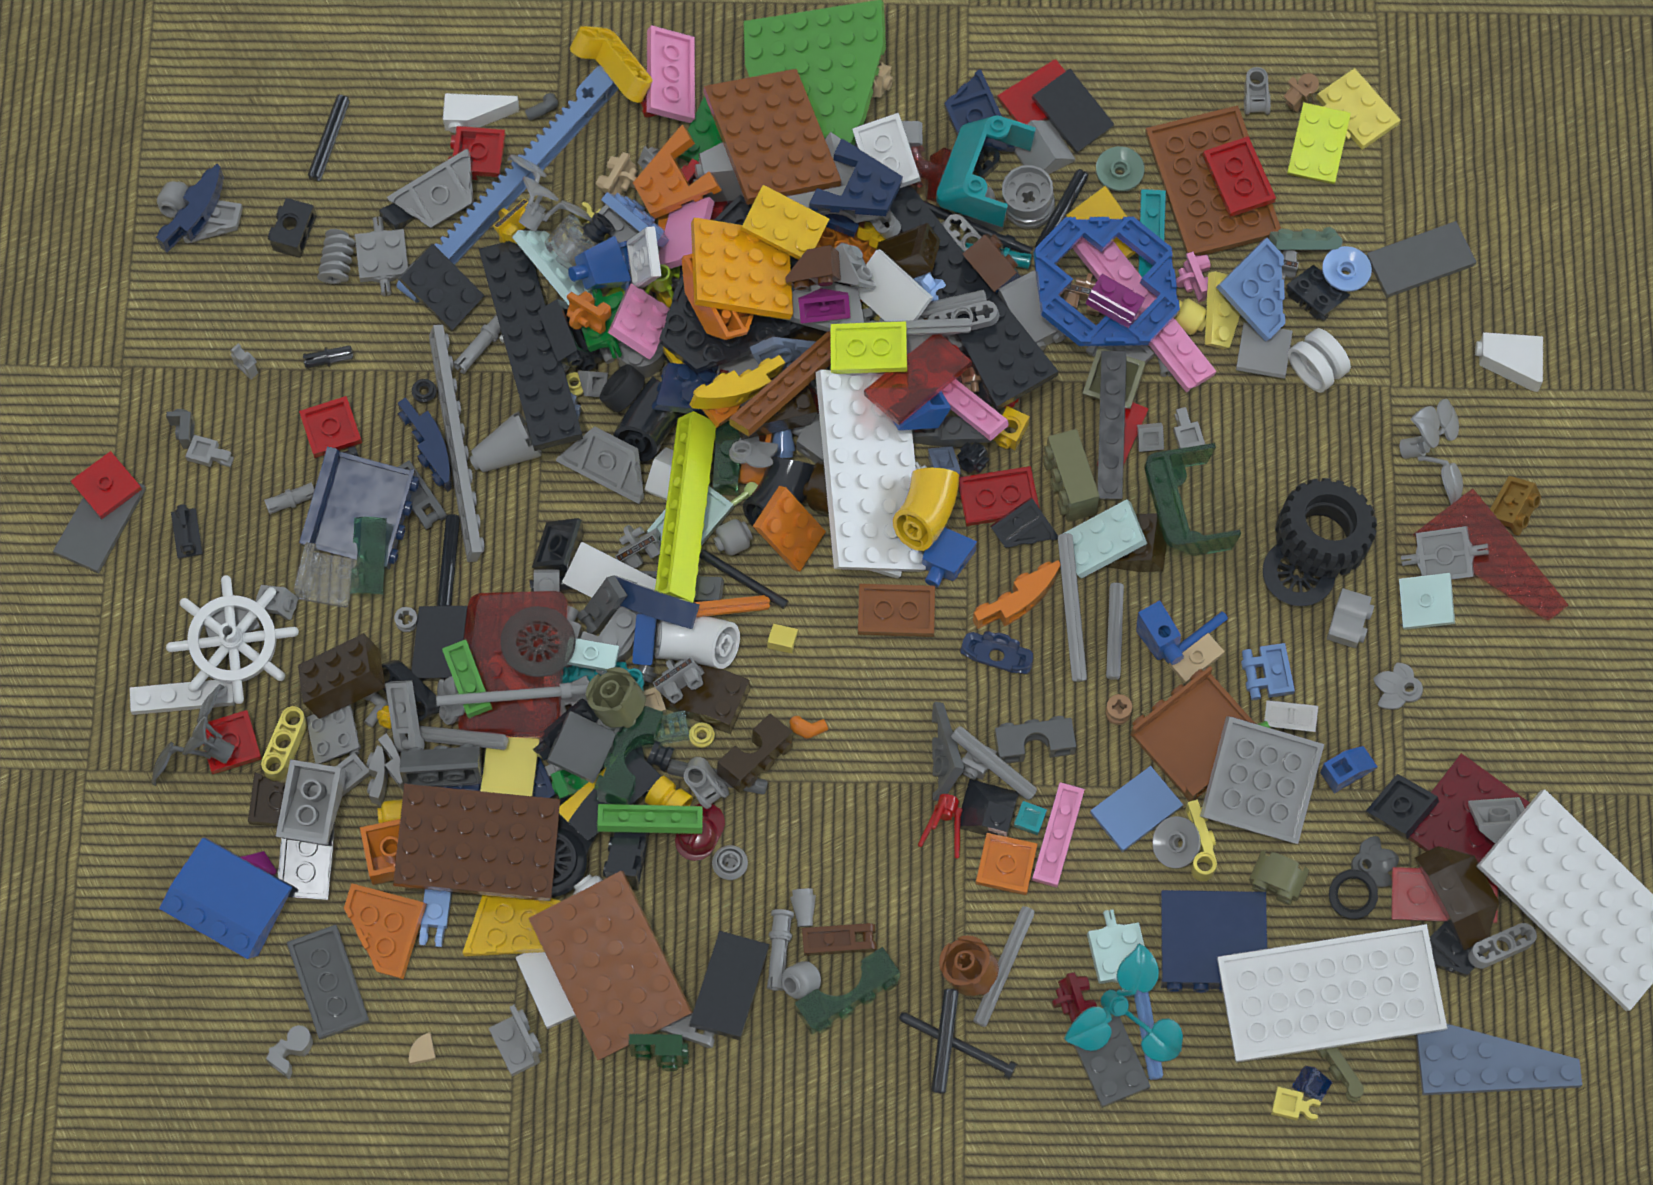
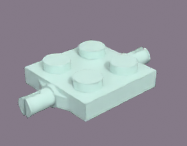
[1087,909,1144,998]

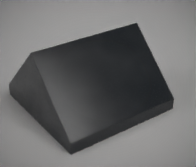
[532,518,584,576]

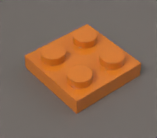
[976,833,1037,895]

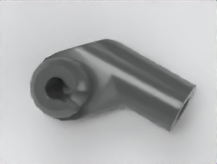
[525,93,558,121]

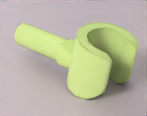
[730,482,758,506]

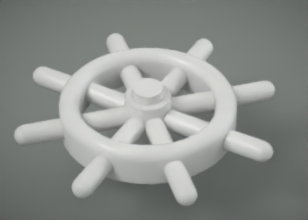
[166,575,299,704]

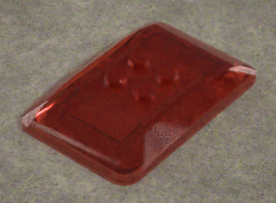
[458,591,568,738]

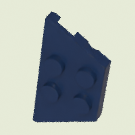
[944,69,1015,152]
[652,363,717,415]

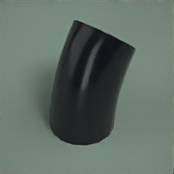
[613,376,683,462]
[743,456,815,532]

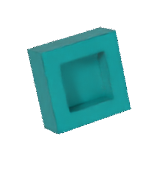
[1014,801,1047,836]

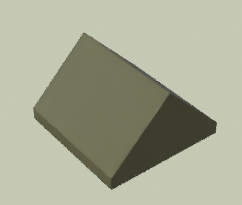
[1083,347,1146,409]

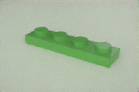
[597,804,703,834]

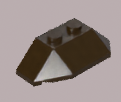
[1415,846,1499,951]

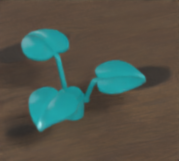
[1064,944,1183,1062]

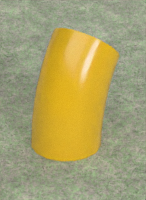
[893,468,959,551]

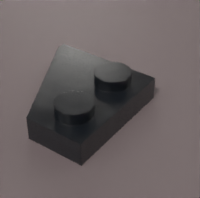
[990,497,1058,548]

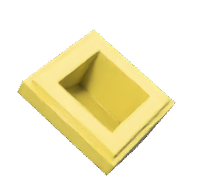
[767,624,798,654]

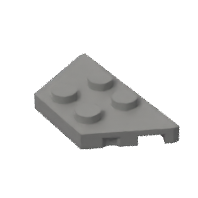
[387,149,474,228]
[780,282,864,332]
[556,426,644,504]

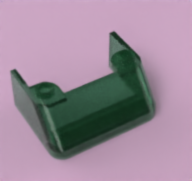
[1144,443,1241,556]

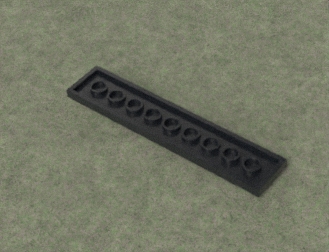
[478,241,583,451]

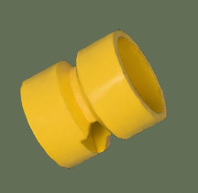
[644,776,694,806]

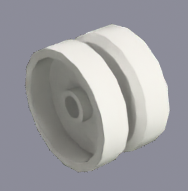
[1288,328,1351,393]

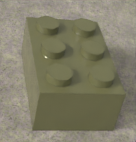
[1042,429,1100,522]

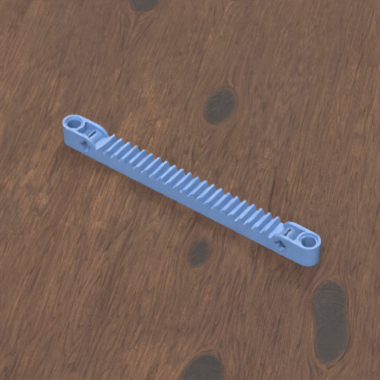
[397,65,618,303]

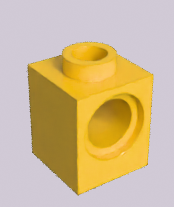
[993,406,1030,450]

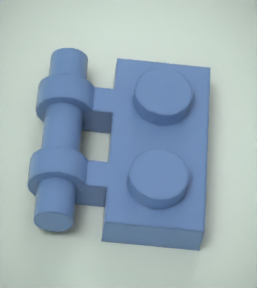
[1241,643,1295,700]

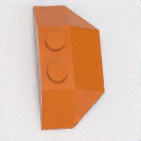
[681,254,754,340]

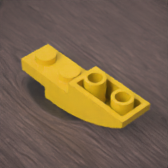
[689,355,785,409]

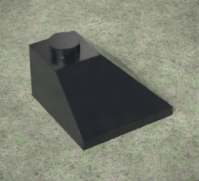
[960,779,1019,837]

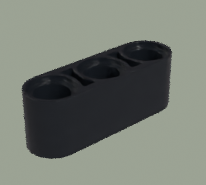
[382,660,440,721]

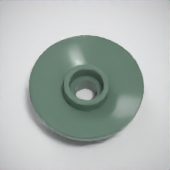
[1096,146,1145,191]

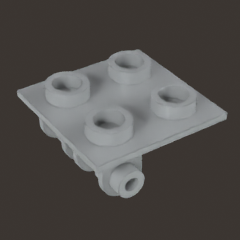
[306,705,361,764]

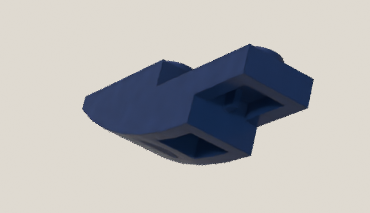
[156,164,224,253]
[397,397,452,492]

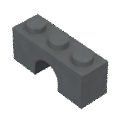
[994,716,1076,764]

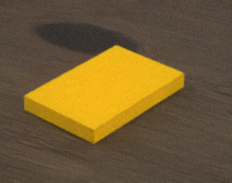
[1066,186,1136,259]

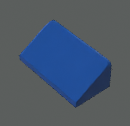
[632,613,657,665]

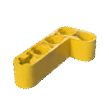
[570,26,652,103]

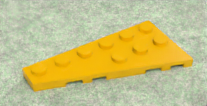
[463,895,561,956]

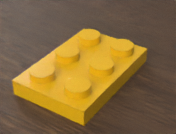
[740,185,829,260]

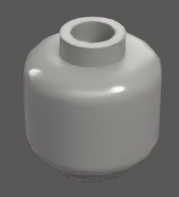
[157,181,188,218]
[713,519,753,556]
[782,961,821,999]

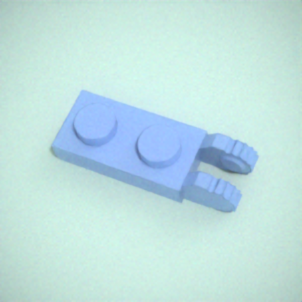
[419,889,452,947]

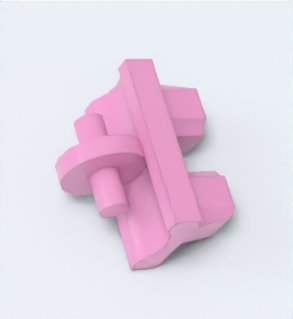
[1176,252,1211,302]

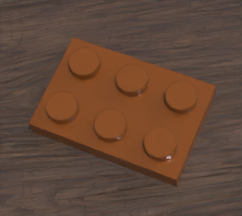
[858,584,935,637]

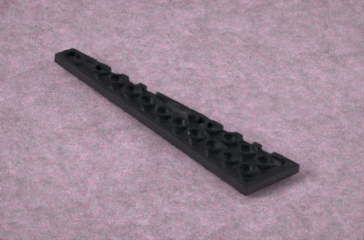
[890,185,1058,411]

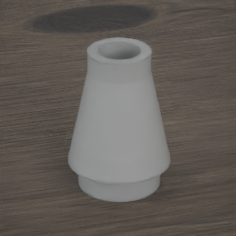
[790,888,816,927]

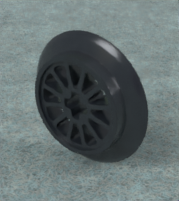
[1263,544,1336,606]
[551,827,587,897]

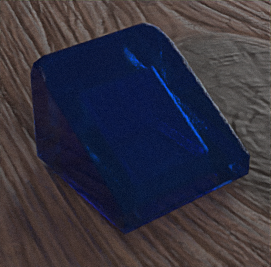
[1292,1066,1333,1102]

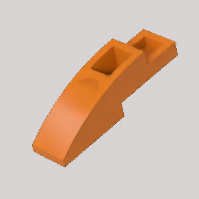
[973,560,1061,629]

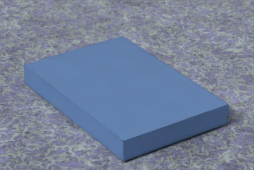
[1090,766,1183,852]

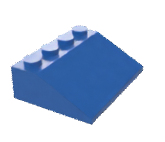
[159,837,293,959]

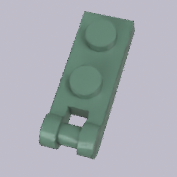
[1269,227,1343,250]

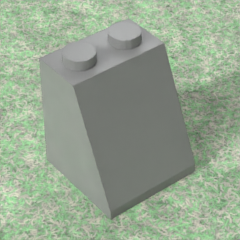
[693,142,744,202]
[998,270,1067,351]

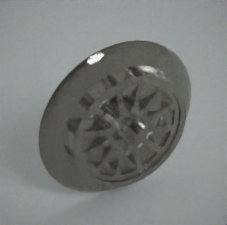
[501,606,576,677]

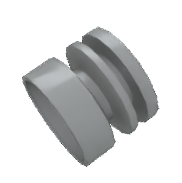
[1002,165,1055,229]

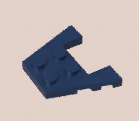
[809,139,903,217]

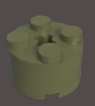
[585,667,646,728]
[1249,850,1309,905]

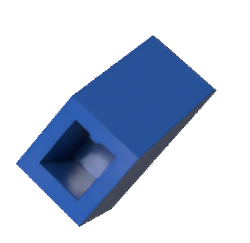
[888,389,951,430]
[1320,746,1378,794]

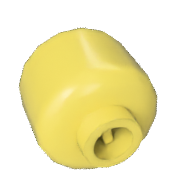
[1174,298,1206,335]

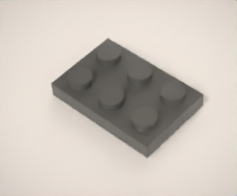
[1074,1016,1151,1108]

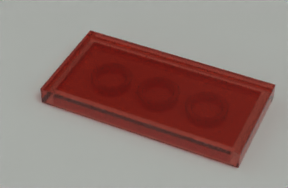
[864,334,972,425]

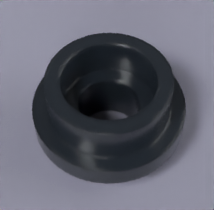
[412,379,437,403]

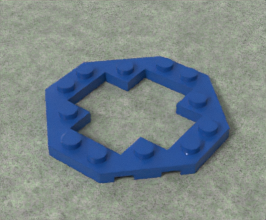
[1033,217,1180,346]

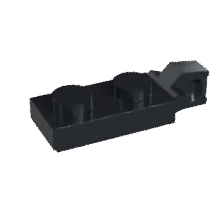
[533,698,599,761]

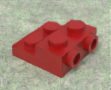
[448,126,506,180]

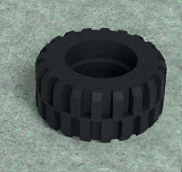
[1275,478,1377,578]

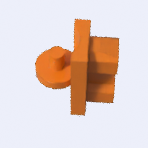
[567,291,611,334]

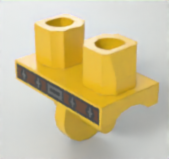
[493,199,528,243]

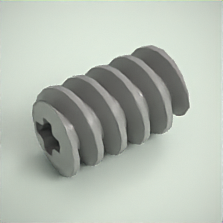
[317,229,355,284]

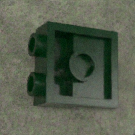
[629,1034,689,1071]

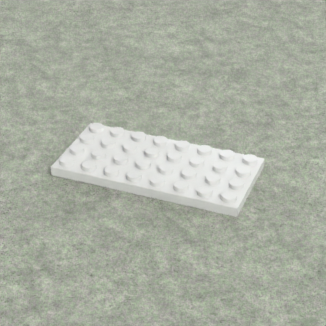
[815,370,926,572]
[1477,790,1653,1011]
[1217,924,1447,1063]

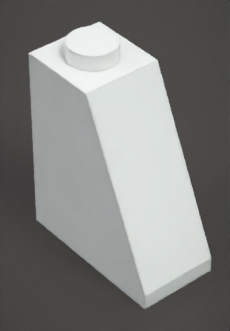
[1475,333,1543,392]

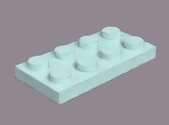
[512,230,597,305]

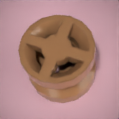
[1105,694,1132,725]

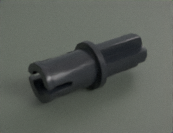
[303,345,354,369]

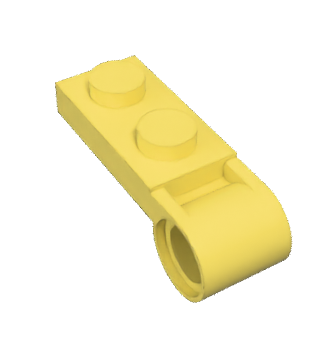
[1185,799,1217,881]

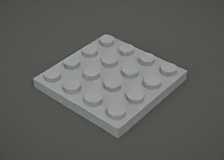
[1200,716,1324,844]

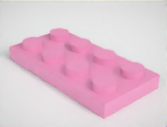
[647,25,695,123]

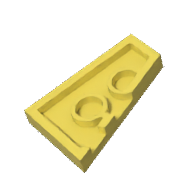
[1205,271,1240,349]

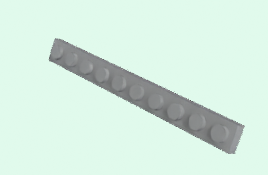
[429,325,484,562]

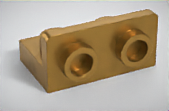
[1486,476,1541,536]

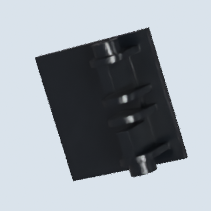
[1286,264,1350,322]

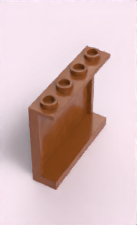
[1131,666,1256,802]

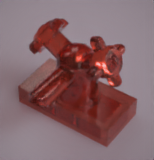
[911,146,952,202]

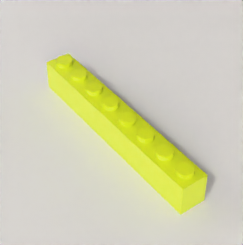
[655,411,716,602]

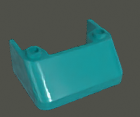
[936,116,1036,227]

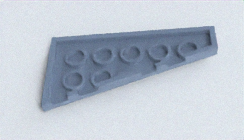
[1416,1024,1582,1095]

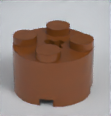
[939,935,999,996]

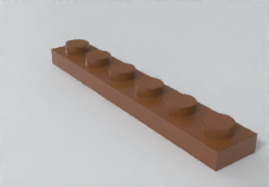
[729,331,831,436]

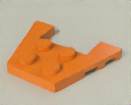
[633,125,722,219]

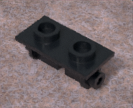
[171,504,203,559]

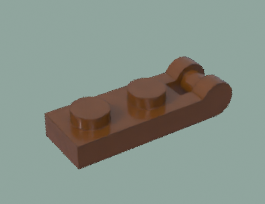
[802,923,877,956]

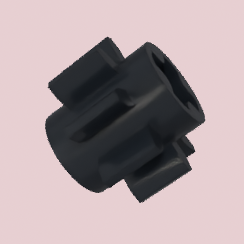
[957,442,990,473]

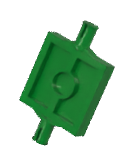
[581,289,624,359]

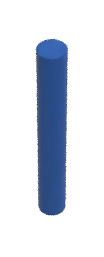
[1164,611,1228,664]

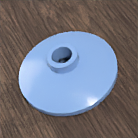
[1322,246,1372,291]

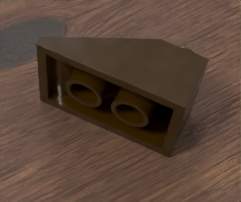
[663,664,750,735]

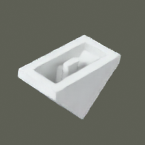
[644,448,673,500]

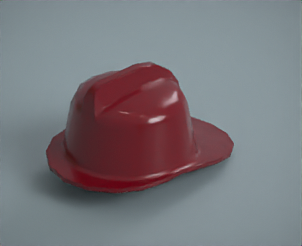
[675,804,725,861]

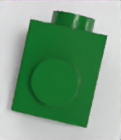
[551,770,588,798]

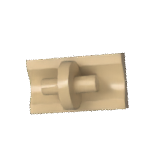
[596,152,638,195]

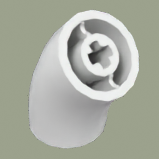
[654,616,740,669]

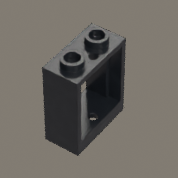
[538,299,603,371]

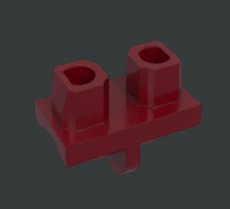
[1052,972,1097,1023]

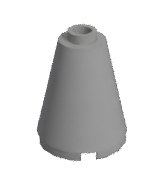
[469,411,542,472]

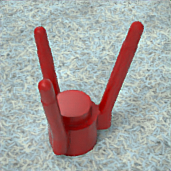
[918,794,962,859]

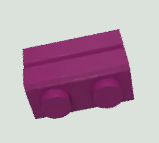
[1085,273,1145,328]

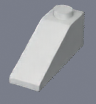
[443,94,519,133]

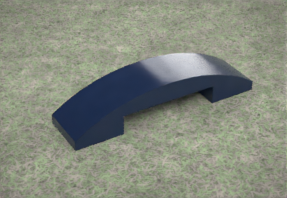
[614,575,700,629]

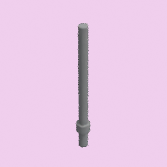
[436,683,588,706]

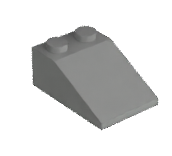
[276,760,347,845]

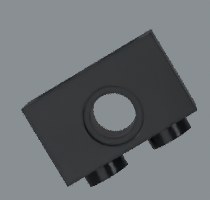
[268,198,317,258]

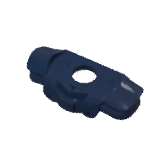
[960,631,1033,674]

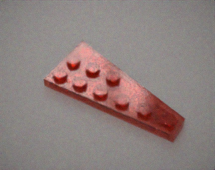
[1413,488,1569,622]

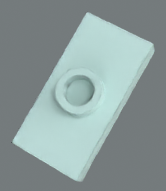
[563,637,619,671]

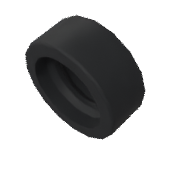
[599,364,645,412]
[1329,869,1378,919]

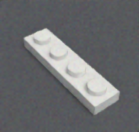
[130,680,235,715]

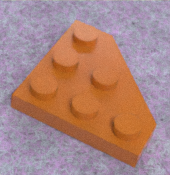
[344,883,426,980]

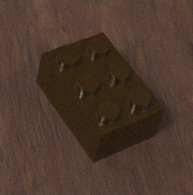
[298,633,386,719]

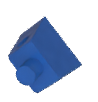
[568,236,631,290]
[922,528,977,587]
[1136,600,1184,665]

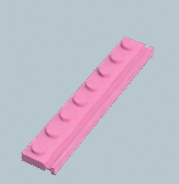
[1072,237,1216,393]

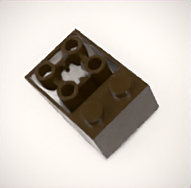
[1088,513,1169,572]

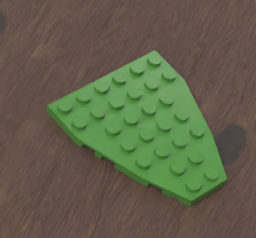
[744,0,886,145]

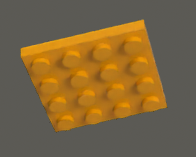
[691,217,793,320]

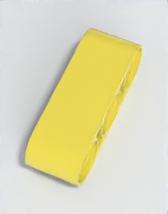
[261,706,307,782]

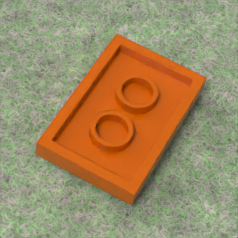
[753,486,826,572]

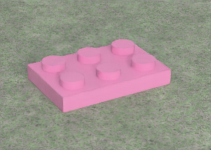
[608,283,670,360]

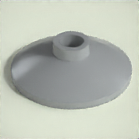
[1153,816,1201,868]

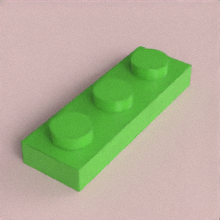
[442,639,492,718]

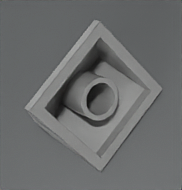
[1014,120,1075,174]

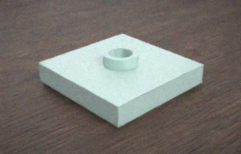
[1399,573,1455,630]

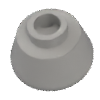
[712,845,748,880]

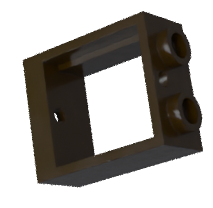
[876,223,941,279]

